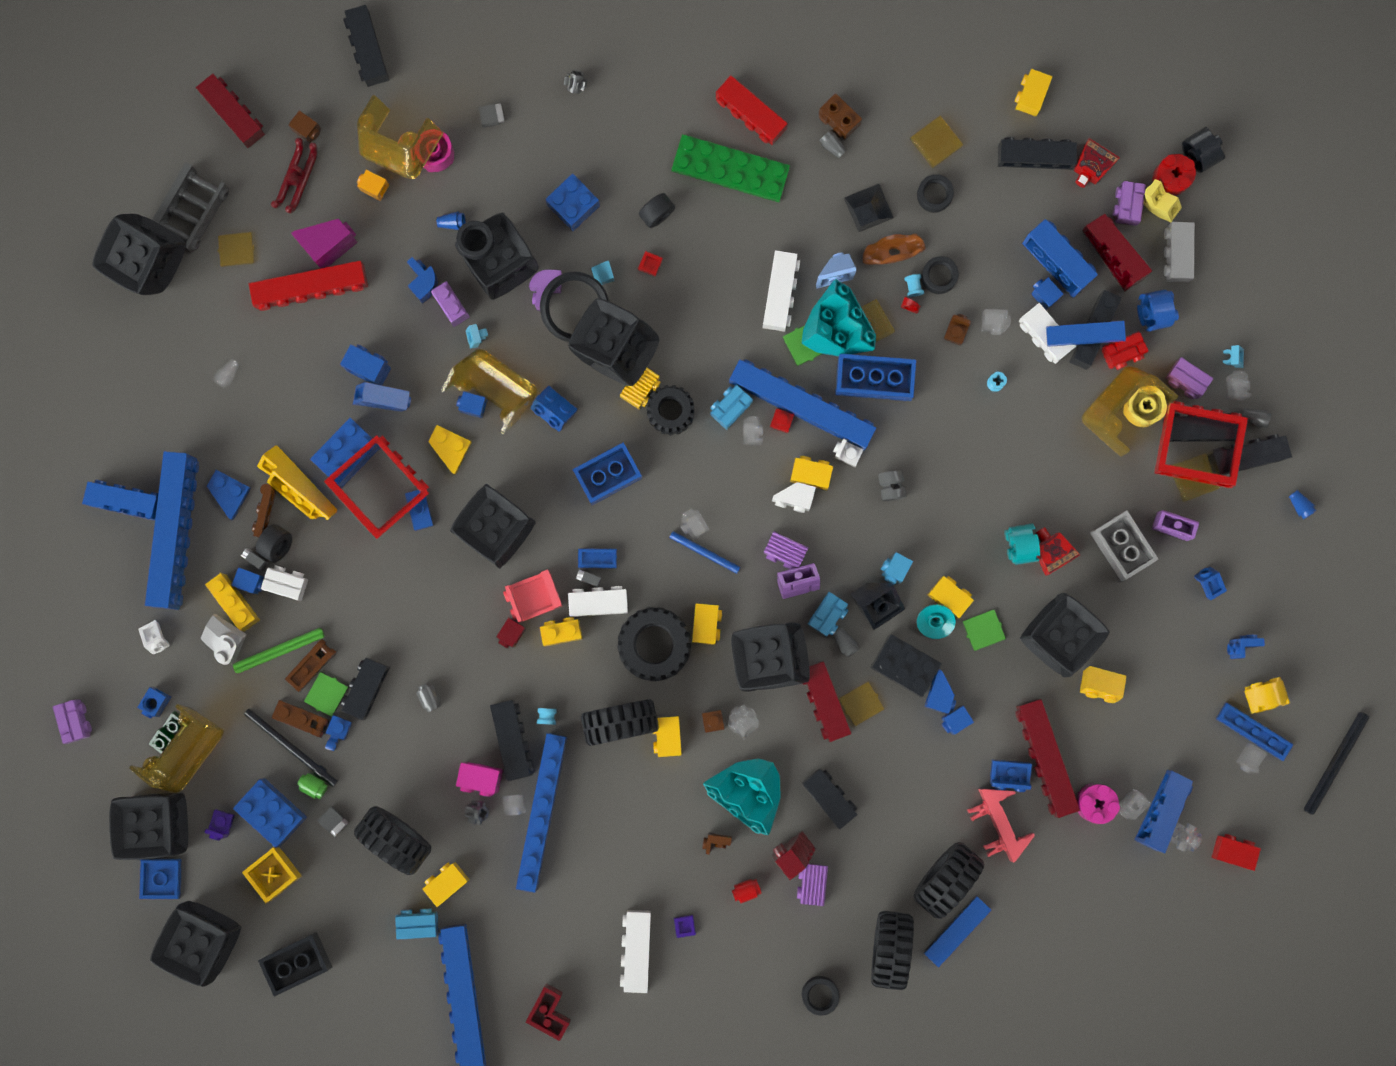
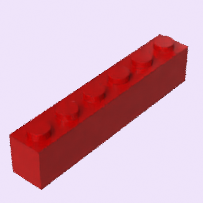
[248,261,368,311]

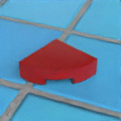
[901,297,920,314]

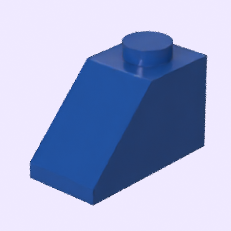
[924,670,956,714]

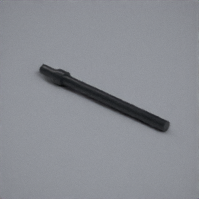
[244,709,338,787]

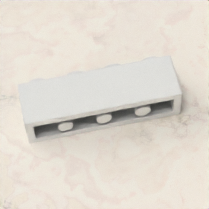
[763,250,800,332]
[620,910,651,993]

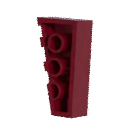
[1082,214,1152,292]
[772,831,816,880]

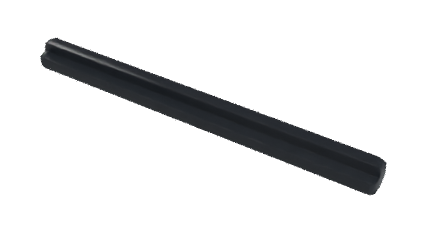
[1304,712,1369,815]

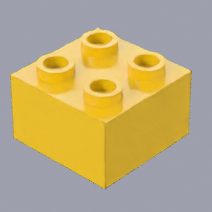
[242,847,302,903]

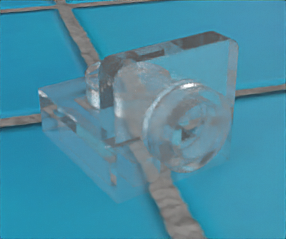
[1236,743,1267,774]

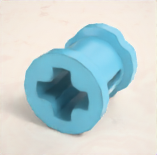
[904,274,924,297]
[987,372,1007,392]

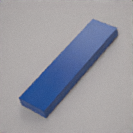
[1046,321,1126,347]
[1216,703,1293,761]
[924,896,991,968]

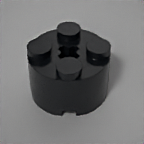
[1182,127,1226,173]

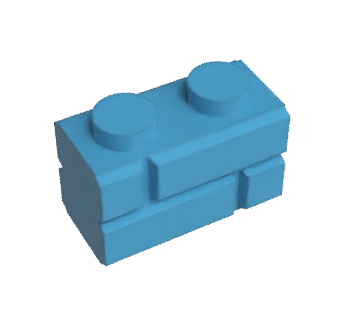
[710,385,753,430]
[807,592,849,637]
[395,908,438,939]

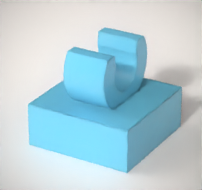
[465,324,488,349]
[1223,345,1244,368]

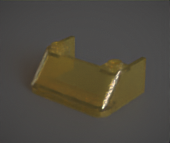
[357,95,443,179]
[441,349,538,435]
[1082,366,1179,457]
[129,704,224,793]

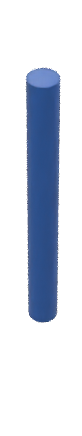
[669,531,740,574]

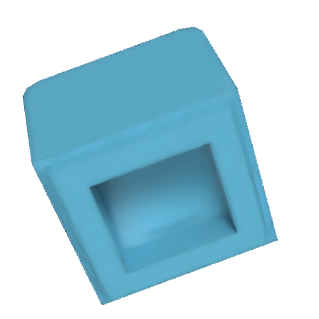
[591,261,615,285]

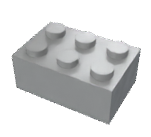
[1090,510,1159,581]

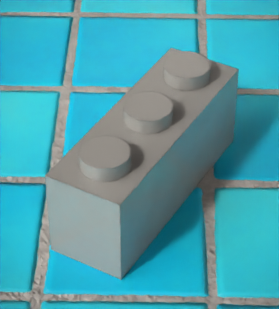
[1164,222,1195,283]

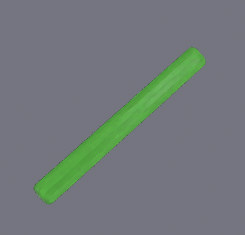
[233,628,325,673]

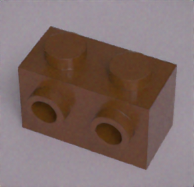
[818,93,862,140]

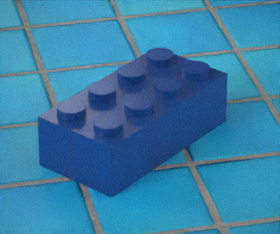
[1022,219,1098,298]
[835,354,916,401]

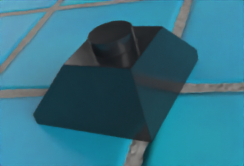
[844,184,894,232]
[851,583,905,630]

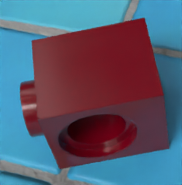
[496,617,526,649]

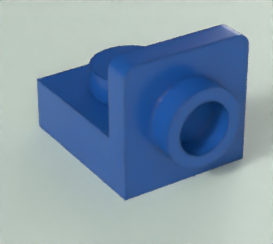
[1194,567,1227,600]

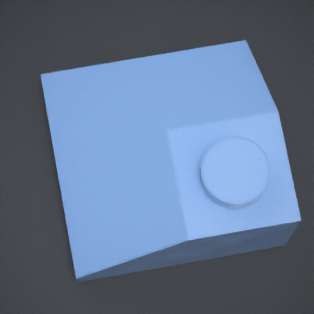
[816,253,856,289]

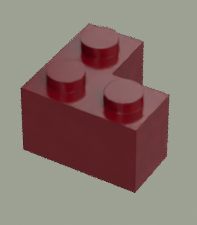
[525,983,571,1041]

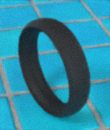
[540,272,609,342]

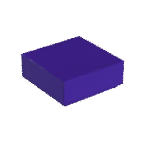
[674,915,696,938]

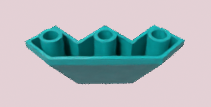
[802,279,876,356]
[703,758,781,835]

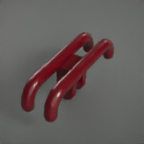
[271,138,318,214]

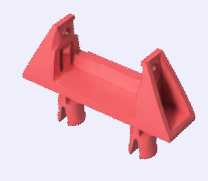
[967,788,1035,863]

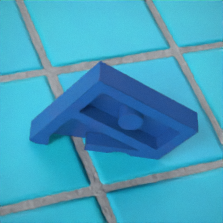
[207,470,251,520]

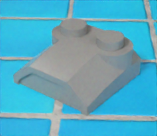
[201,614,247,665]

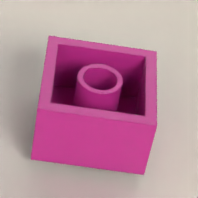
[456,762,503,797]

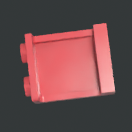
[503,569,563,623]

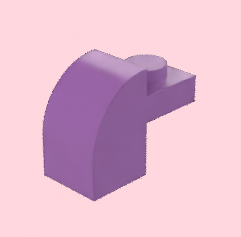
[529,270,562,310]

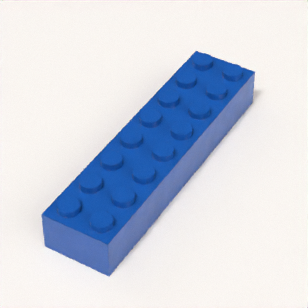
[145,451,199,610]

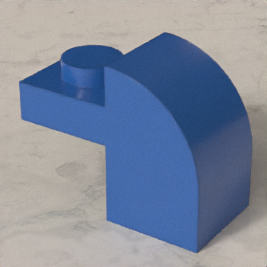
[407,257,438,304]

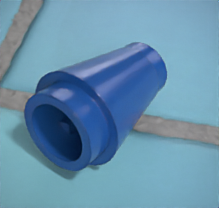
[436,211,466,230]
[1289,490,1317,519]

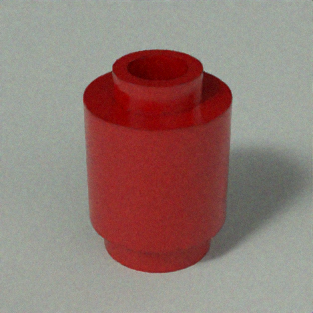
[731,879,762,904]

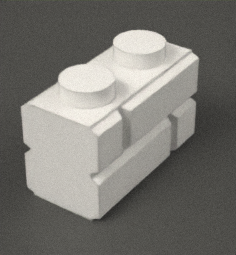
[261,565,308,601]

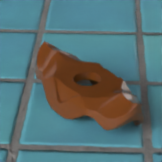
[862,234,926,265]

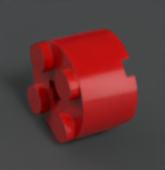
[1152,154,1196,196]

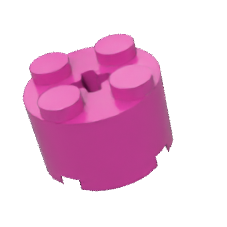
[413,128,454,172]
[1076,784,1120,824]

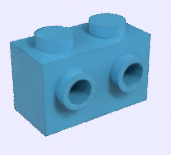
[881,552,913,585]

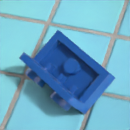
[531,386,578,432]
[1227,635,1265,659]
[990,759,1032,792]

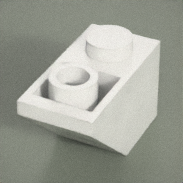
[772,482,816,513]

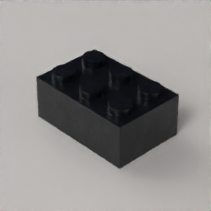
[870,634,942,697]
[258,932,333,997]

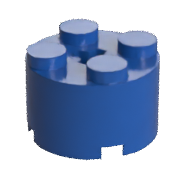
[1137,289,1179,332]

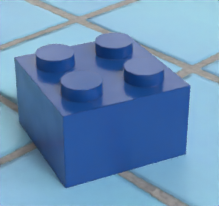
[545,173,600,231]
[340,344,391,386]

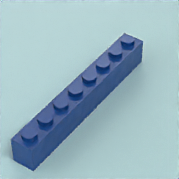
[729,359,876,451]
[516,733,567,893]
[438,924,486,1066]

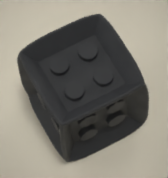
[455,212,539,300]
[92,214,186,295]
[568,298,660,386]
[450,484,536,569]
[1020,593,1110,677]
[731,622,810,692]
[109,793,188,860]
[150,901,241,987]

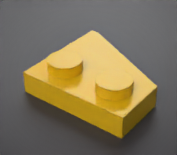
[428,425,472,475]

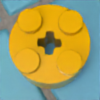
[1244,677,1290,714]

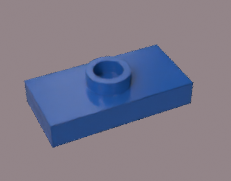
[405,490,434,531]
[578,549,617,568]

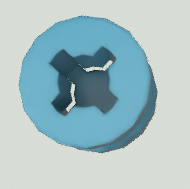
[537,708,557,725]

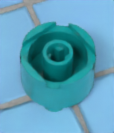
[1004,523,1040,565]

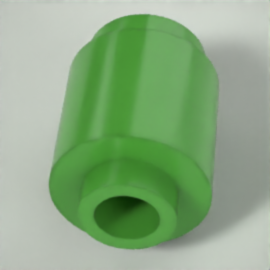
[297,773,328,799]

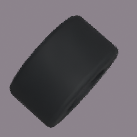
[639,193,675,228]
[256,524,293,562]

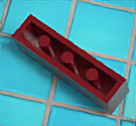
[195,73,265,148]
[802,661,851,742]

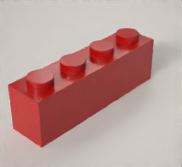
[716,75,788,145]

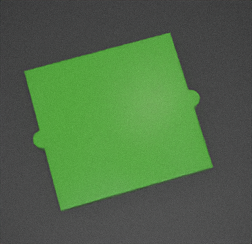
[783,326,822,366]
[962,610,1006,651]
[304,672,348,717]

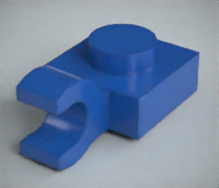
[325,715,352,751]

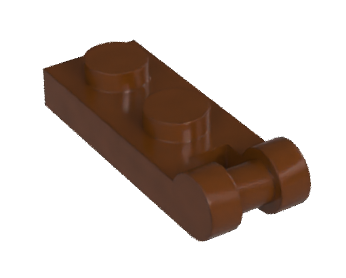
[252,484,276,538]
[285,639,337,692]
[272,700,329,738]

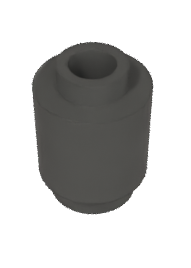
[416,682,441,713]

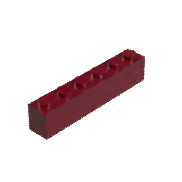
[1015,699,1080,818]

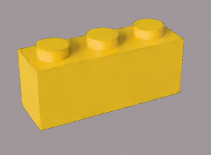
[205,573,260,632]

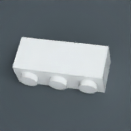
[1019,303,1076,364]
[568,586,628,617]

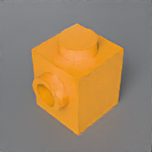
[357,170,389,201]

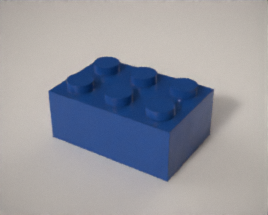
[310,418,381,488]
[573,442,642,505]
[233,778,307,848]

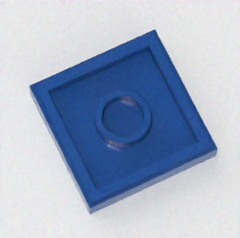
[139,859,181,899]

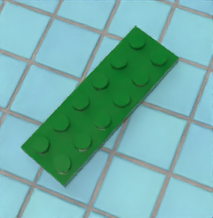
[671,134,790,202]

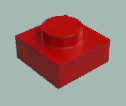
[638,251,663,277]
[770,408,794,433]

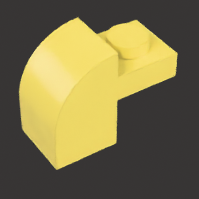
[1143,179,1182,222]

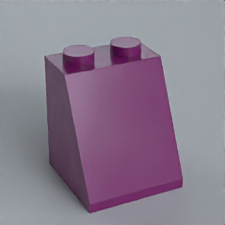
[291,219,358,268]

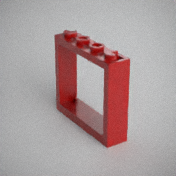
[1154,401,1248,488]
[324,435,429,539]

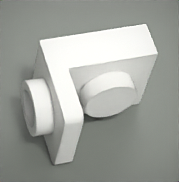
[833,439,864,467]
[138,620,170,654]

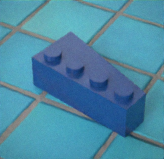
[82,480,158,521]
[1134,770,1193,853]

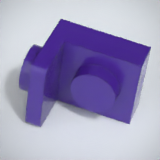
[205,809,235,841]

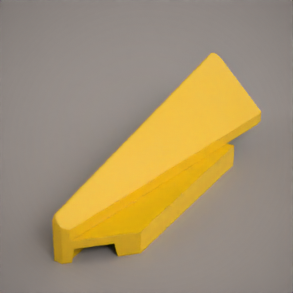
[257,446,338,520]

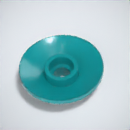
[917,604,956,639]

